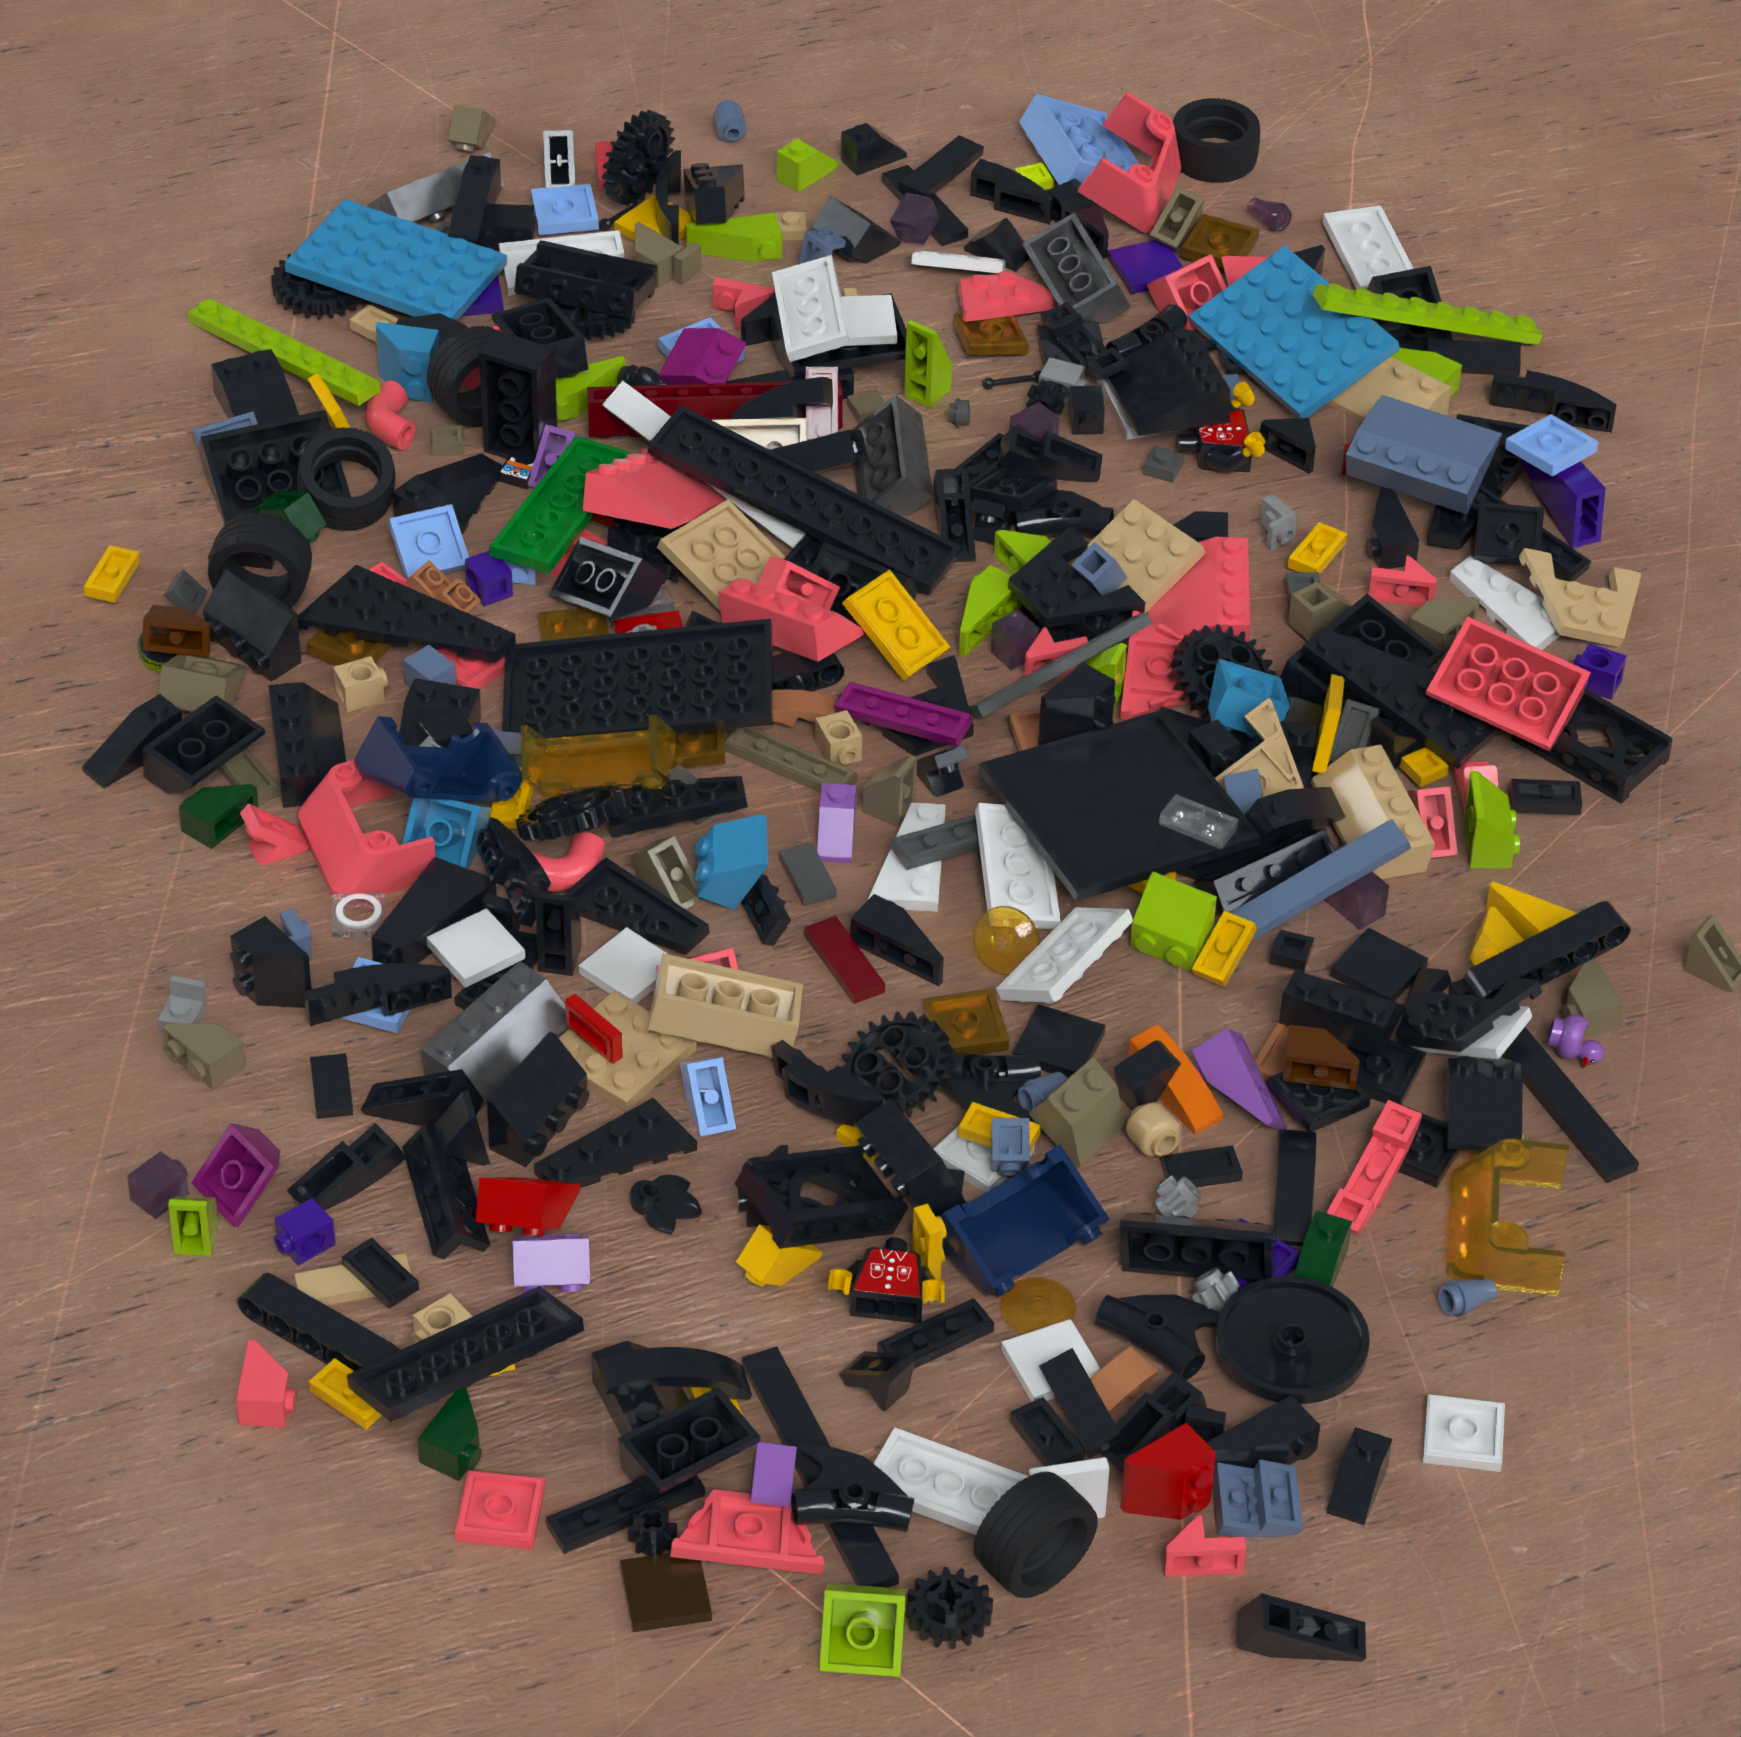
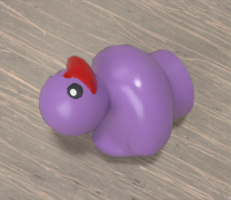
[1546,1014,1604,1068]

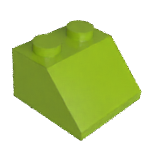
[1463,771,1520,868]
[1130,872,1217,972]
[819,1583,907,1677]

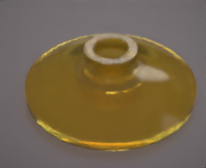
[973,906,1040,976]
[1000,1277,1076,1335]

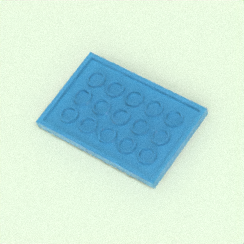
[285,199,507,320]
[1188,245,1400,418]

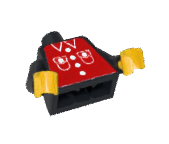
[1176,381,1265,473]
[827,1237,945,1324]

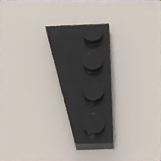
[605,776,748,837]

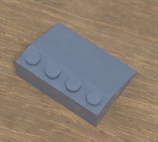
[1346,395,1502,514]

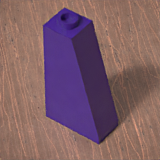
[1520,458,1606,548]

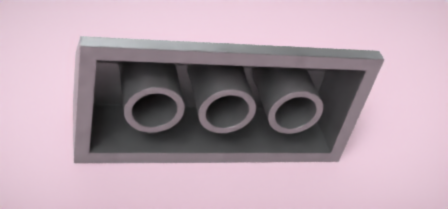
[367,152,504,225]
[1022,212,1131,323]
[852,395,933,516]
[421,961,570,1112]

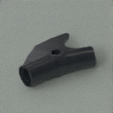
[1105,304,1216,358]
[1013,489,1114,536]
[941,1052,1041,1122]
[1095,1294,1220,1380]
[791,1443,915,1532]

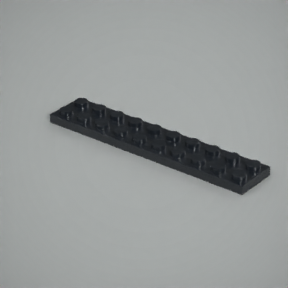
[647,405,962,596]

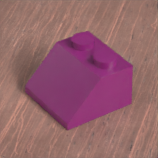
[657,328,747,385]

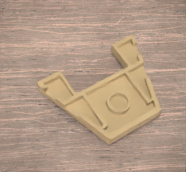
[1519,548,1641,647]
[1215,698,1304,797]

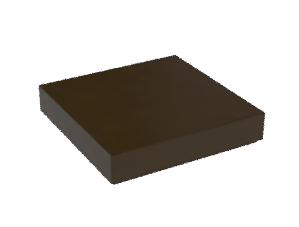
[620,1553,712,1632]

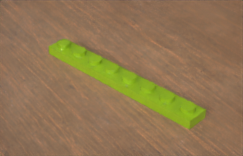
[1312,283,1543,345]
[187,298,381,406]

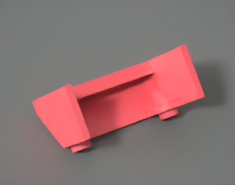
[1077,91,1181,234]
[298,760,435,904]

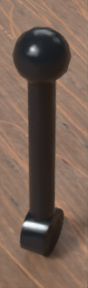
[599,197,645,231]
[982,371,1042,390]

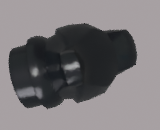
[617,365,669,386]

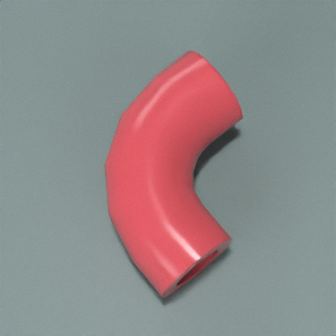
[365,380,416,450]
[532,832,606,893]

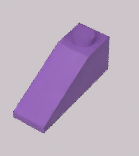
[1192,1028,1287,1130]

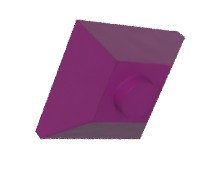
[191,1123,280,1227]

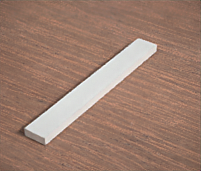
[603,381,807,550]

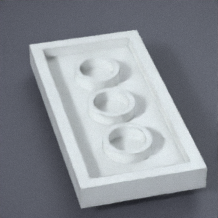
[1323,206,1414,290]
[772,255,850,362]
[975,803,1061,929]
[996,907,1133,1004]
[874,1427,1028,1535]

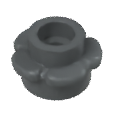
[949,398,970,429]

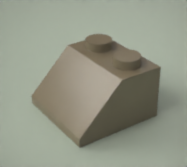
[158,654,246,714]
[1029,1058,1125,1169]

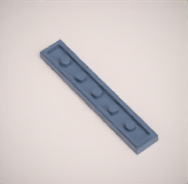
[1214,819,1411,942]

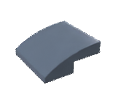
[1213,1460,1303,1537]

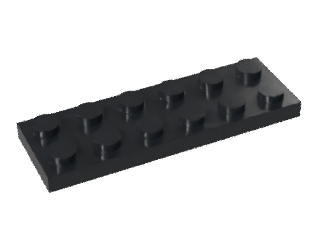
[347,1286,584,1422]

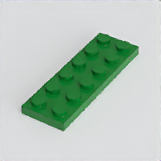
[489,436,634,574]

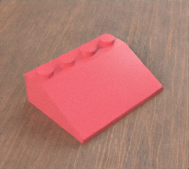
[583,448,726,529]
[1148,537,1250,642]
[1426,616,1591,751]

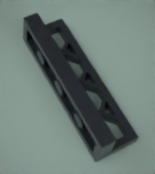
[1193,829,1334,914]
[402,1124,490,1260]

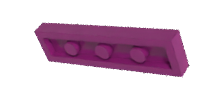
[835,682,972,747]

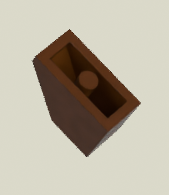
[143,605,211,658]
[1282,1025,1360,1090]

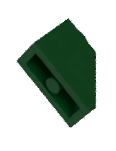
[253,491,327,543]
[178,784,259,849]
[1294,1211,1352,1287]
[418,1388,482,1481]

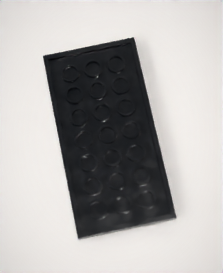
[502,618,773,748]

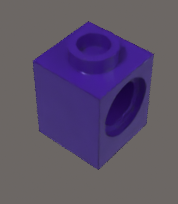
[465,550,513,607]
[1573,643,1627,700]
[274,1198,336,1266]

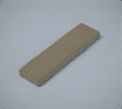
[725,727,858,793]

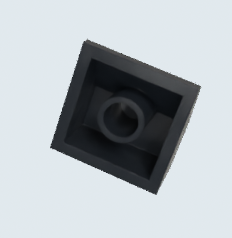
[811,196,901,264]
[1038,662,1116,746]
[399,678,481,746]
[230,916,312,1008]

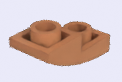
[405,560,481,613]
[773,690,835,727]
[1090,1347,1159,1416]

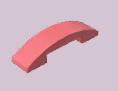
[1327,1100,1422,1235]

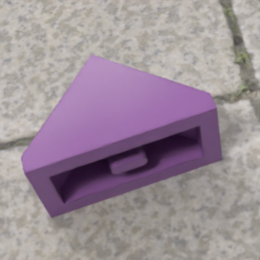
[750,1442,797,1508]

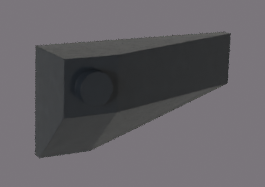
[392,453,503,534]

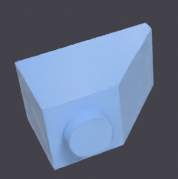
[679,1056,736,1136]

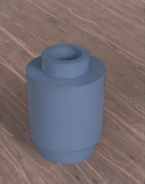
[713,100,747,142]
[1018,1072,1068,1112]

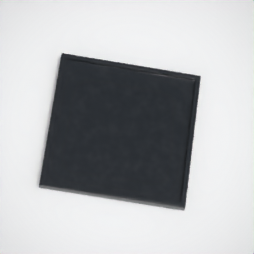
[979,711,1261,901]

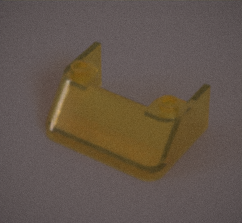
[521,715,676,797]
[1446,1139,1569,1296]

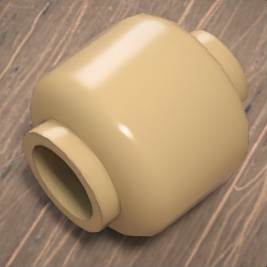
[1126,1102,1181,1157]

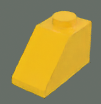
[1469,907,1524,966]
[736,1224,823,1287]

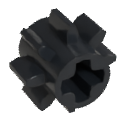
[1026,379,1066,420]
[628,1507,677,1556]

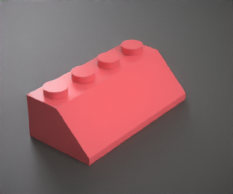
[718,578,864,662]

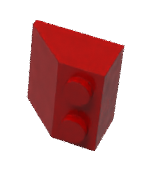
[476,1177,581,1236]
[1120,1423,1216,1520]

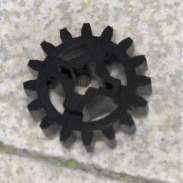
[906,1567,993,1649]

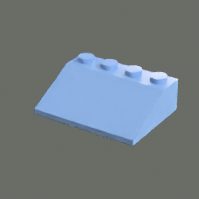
[1019,93,1139,185]

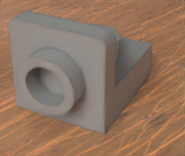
[1260,494,1297,551]
[157,975,207,1031]

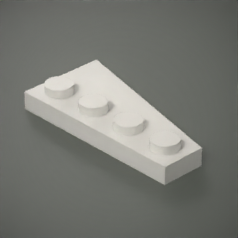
[499,230,624,296]
[1449,556,1561,650]
[868,803,946,912]

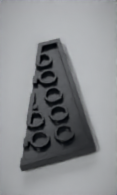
[1428,414,1529,549]
[298,565,516,662]
[1301,628,1502,769]

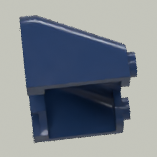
[354,716,525,802]
[940,1144,1110,1298]

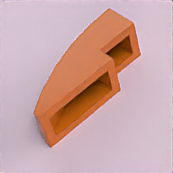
[1128,1024,1224,1134]

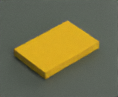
[842,569,951,681]
[1312,674,1345,774]

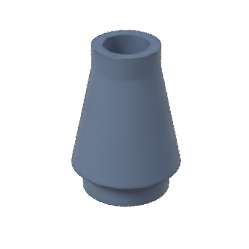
[1438,1278,1497,1317]

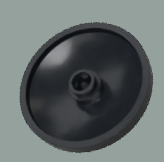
[1215,1276,1370,1404]

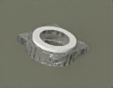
[332,893,386,941]

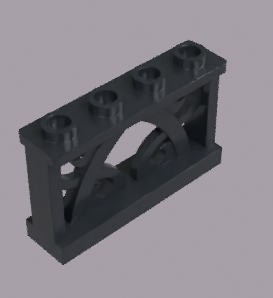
[514,240,657,319]
[1511,688,1673,804]
[734,1146,908,1249]

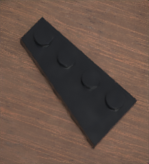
[564,857,710,955]
[534,1098,697,1188]

